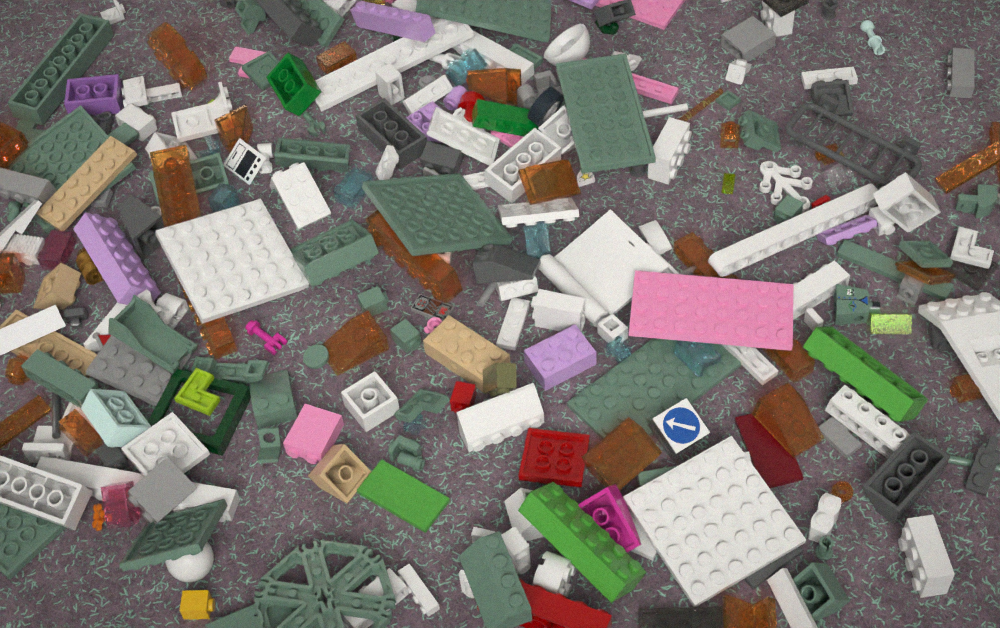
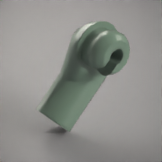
[6,201,22,223]

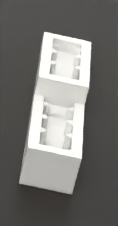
[0,200,42,253]

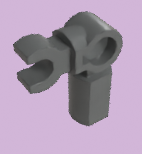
[89,111,115,135]

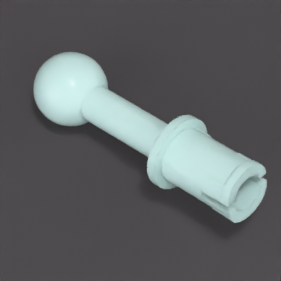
[860,20,885,55]

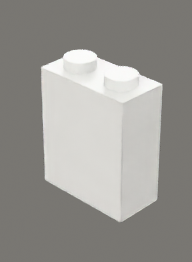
[531,289,586,332]

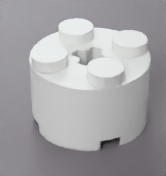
[532,551,577,597]

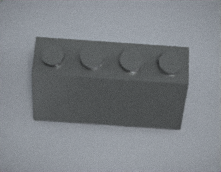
[862,431,950,525]

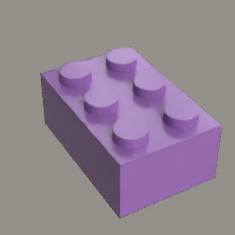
[64,74,123,116]

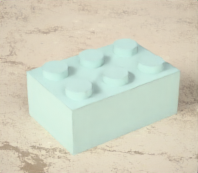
[81,389,151,447]

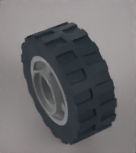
[527,86,564,127]

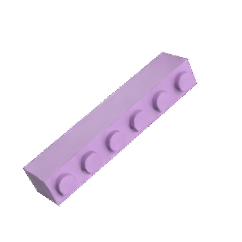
[351,1,436,42]

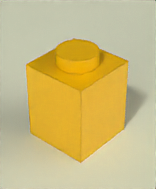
[180,590,215,620]

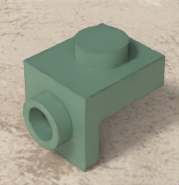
[388,435,422,462]

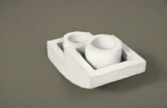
[639,220,672,255]

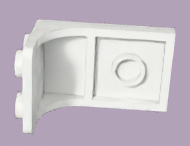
[171,82,236,143]
[270,162,331,230]

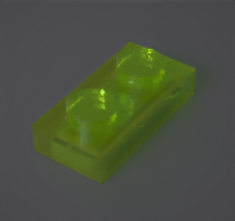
[869,313,912,334]

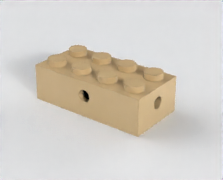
[423,315,511,392]

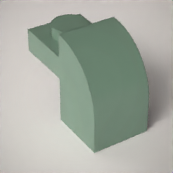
[235,0,266,34]
[955,184,998,218]

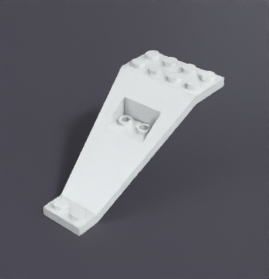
[918,292,1000,422]

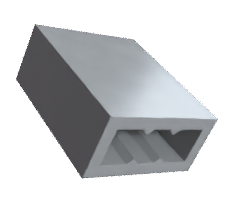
[721,16,776,62]
[127,457,197,524]

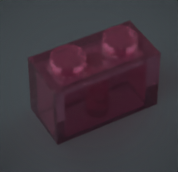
[38,230,76,270]
[100,481,140,529]

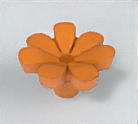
[92,503,113,531]

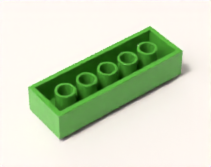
[803,326,929,422]
[518,482,647,603]

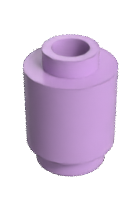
[443,85,467,111]

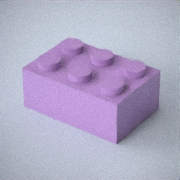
[524,325,596,391]

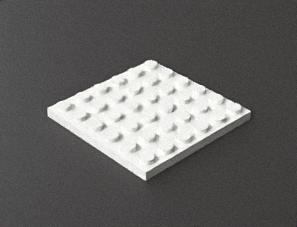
[156,199,309,324]
[623,436,806,608]

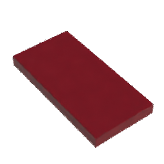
[734,408,804,488]

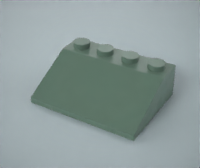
[290,219,379,286]

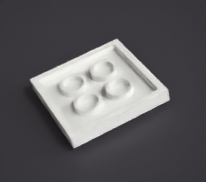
[121,412,210,476]

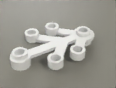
[759,161,813,213]

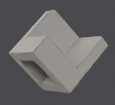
[534,70,558,93]

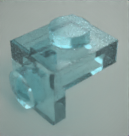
[199,135,220,158]

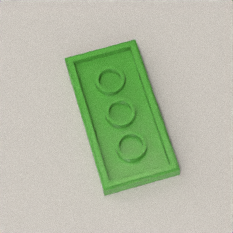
[357,459,450,533]

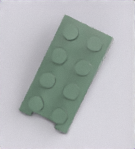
[108,295,198,374]

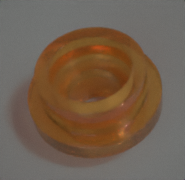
[831,481,854,502]

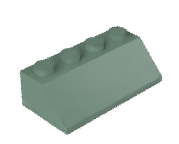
[274,138,351,173]
[149,153,229,205]
[459,531,532,628]

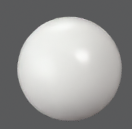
[165,542,214,582]

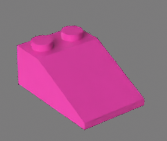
[578,484,642,553]

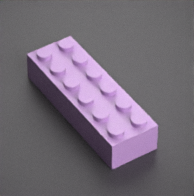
[74,212,161,305]

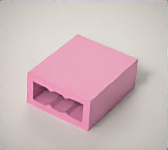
[283,404,344,464]

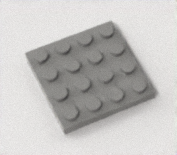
[86,335,197,406]

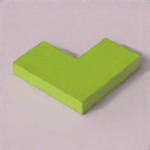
[174,368,221,416]

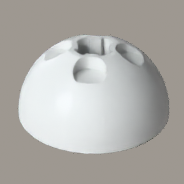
[544,24,590,66]

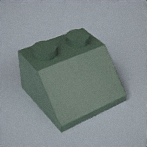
[793,562,850,621]

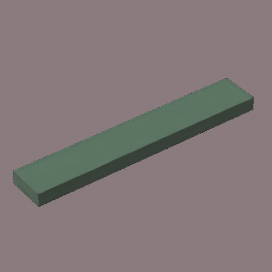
[836,239,954,301]

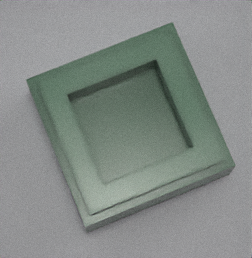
[716,90,741,111]

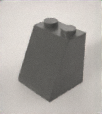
[118,195,165,261]

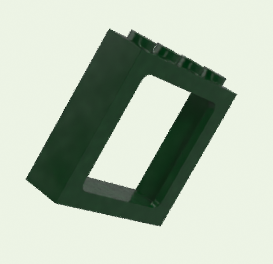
[148,369,251,456]

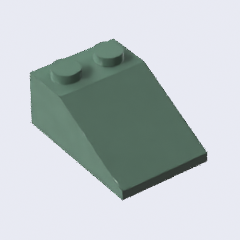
[249,369,298,428]

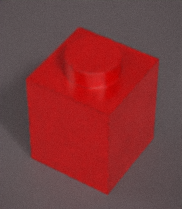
[450,381,477,414]

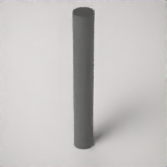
[52,393,61,439]

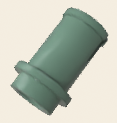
[397,451,425,472]
[815,536,834,560]

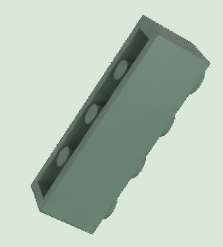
[21,349,99,408]

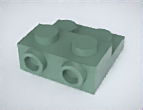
[738,110,781,152]

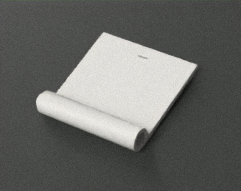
[538,209,670,327]

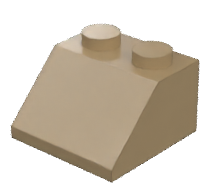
[33,263,81,310]
[308,444,371,503]

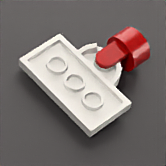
[426,91,500,166]

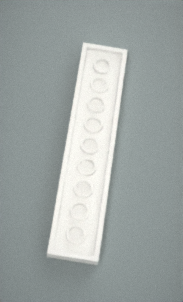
[314,19,474,112]

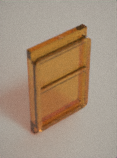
[518,160,581,205]
[895,260,956,285]

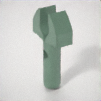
[303,112,326,137]

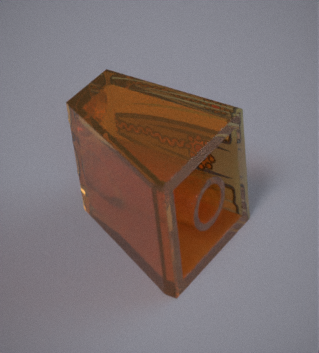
[466,68,522,105]

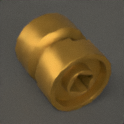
[76,251,104,285]

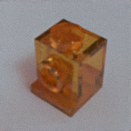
[720,121,740,149]

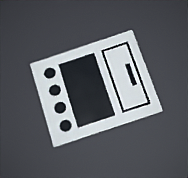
[223,138,266,185]

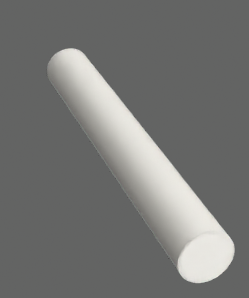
[643,103,688,118]

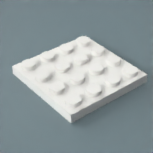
[498,197,579,228]

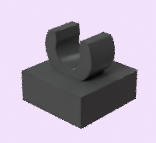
[64,307,88,329]

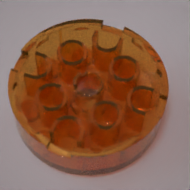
[147,22,208,91]

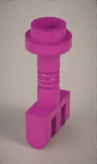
[245,320,288,355]

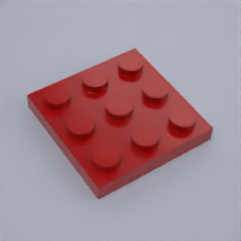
[519,428,590,487]

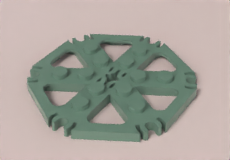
[254,540,397,628]

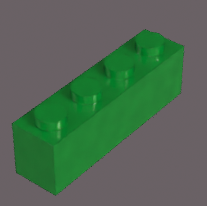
[472,99,541,137]

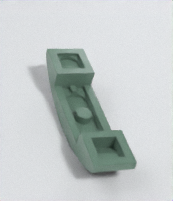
[190,357,268,384]

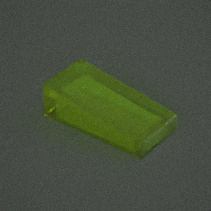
[721,173,736,194]

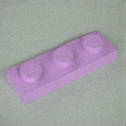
[817,215,877,245]

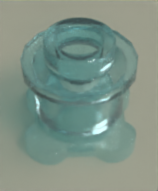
[606,336,631,363]

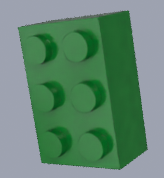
[266,53,322,116]

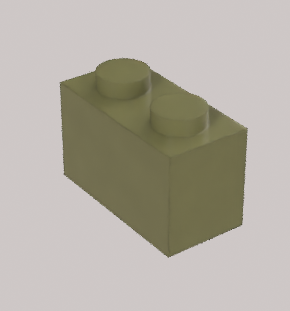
[483,363,517,398]

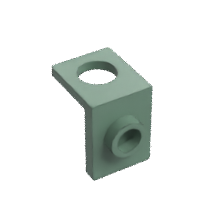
[257,427,281,464]

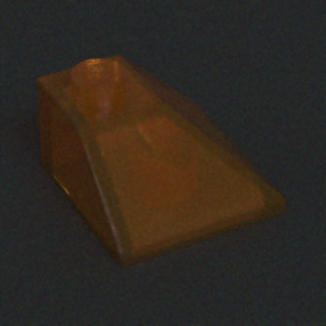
[214,104,254,154]

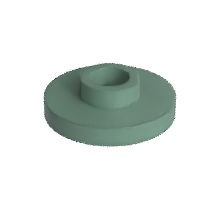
[303,344,329,369]

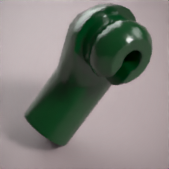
[595,20,619,35]

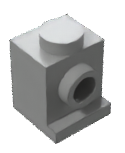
[896,271,926,306]

